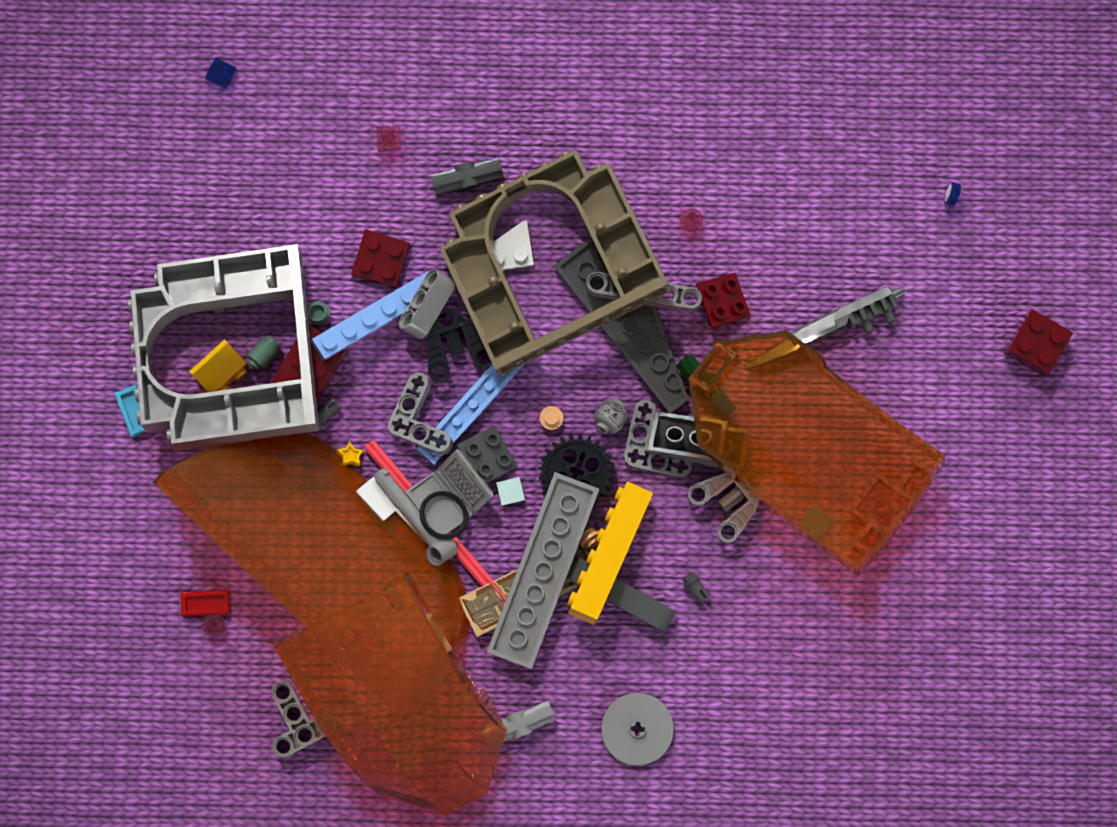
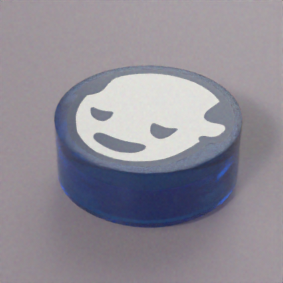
[944,181,961,206]

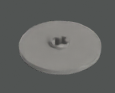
[602,693,673,765]

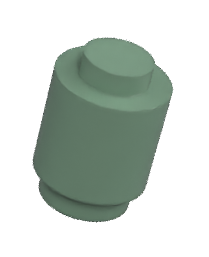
[247,335,281,371]

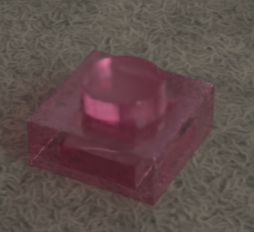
[377,126,401,152]

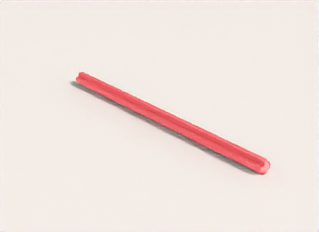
[364,440,507,607]

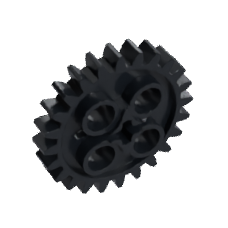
[538,434,615,507]

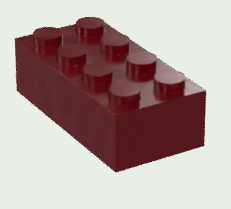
[271,325,349,404]

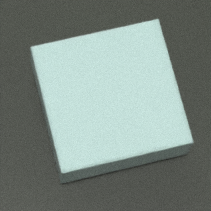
[496,477,525,506]

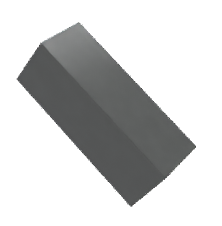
[647,411,749,473]

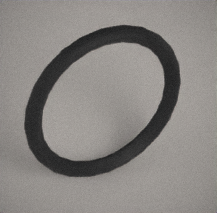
[419,491,468,539]

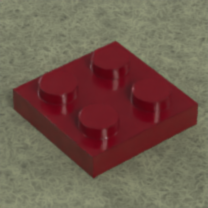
[351,229,410,289]

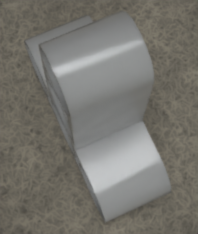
[272,681,339,757]

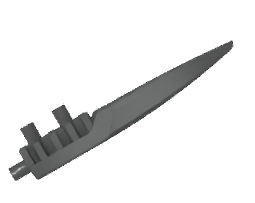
[744,286,905,369]

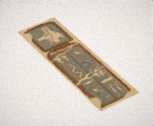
[458,542,589,637]

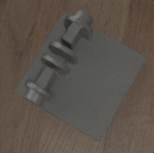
[456,426,518,484]

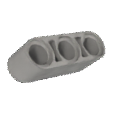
[399,269,455,339]

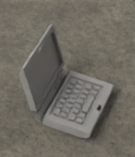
[405,449,494,534]

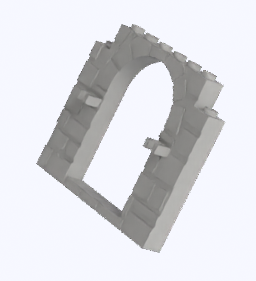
[128,244,319,451]

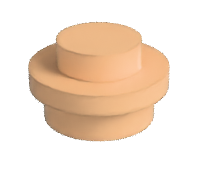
[540,406,563,430]
[580,528,599,549]

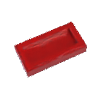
[181,590,230,616]

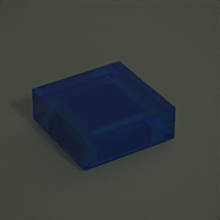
[205,57,237,90]

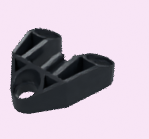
[427,308,492,383]

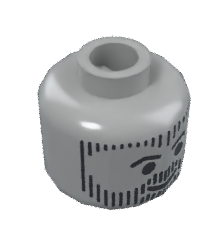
[593,398,628,434]

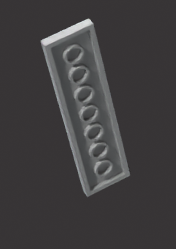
[487,472,599,669]

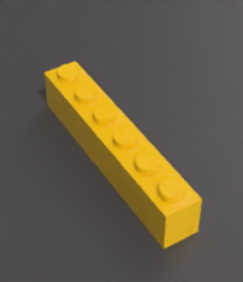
[567,481,653,625]

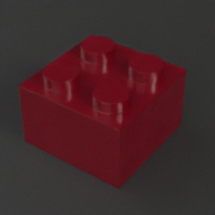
[1004,309,1073,377]

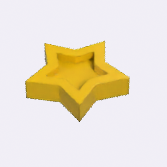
[336,441,364,467]

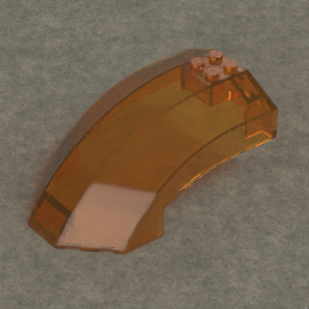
[689,330,945,577]
[274,572,507,815]

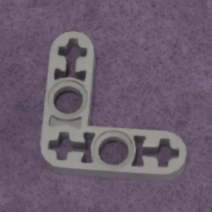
[388,372,453,455]
[624,399,692,478]

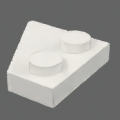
[494,220,534,270]

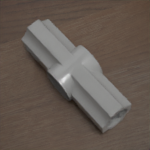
[482,701,556,748]

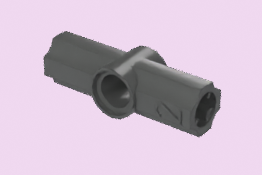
[430,158,504,195]

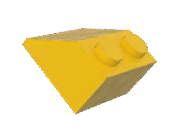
[189,339,249,392]

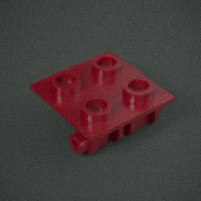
[696,273,751,329]

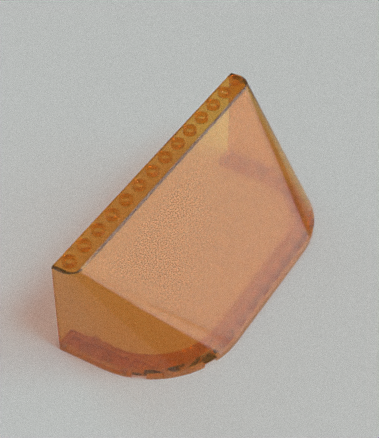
[153,433,469,720]

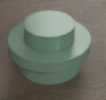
[307,301,330,325]

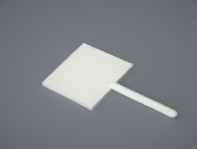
[356,477,426,543]

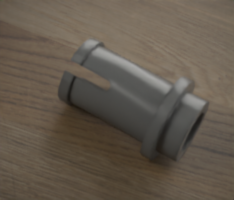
[317,398,341,427]
[682,572,711,603]

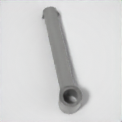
[373,468,457,566]

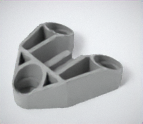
[687,472,761,543]

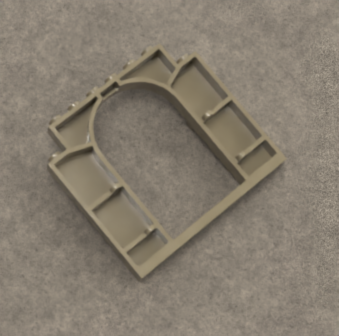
[439,150,672,376]

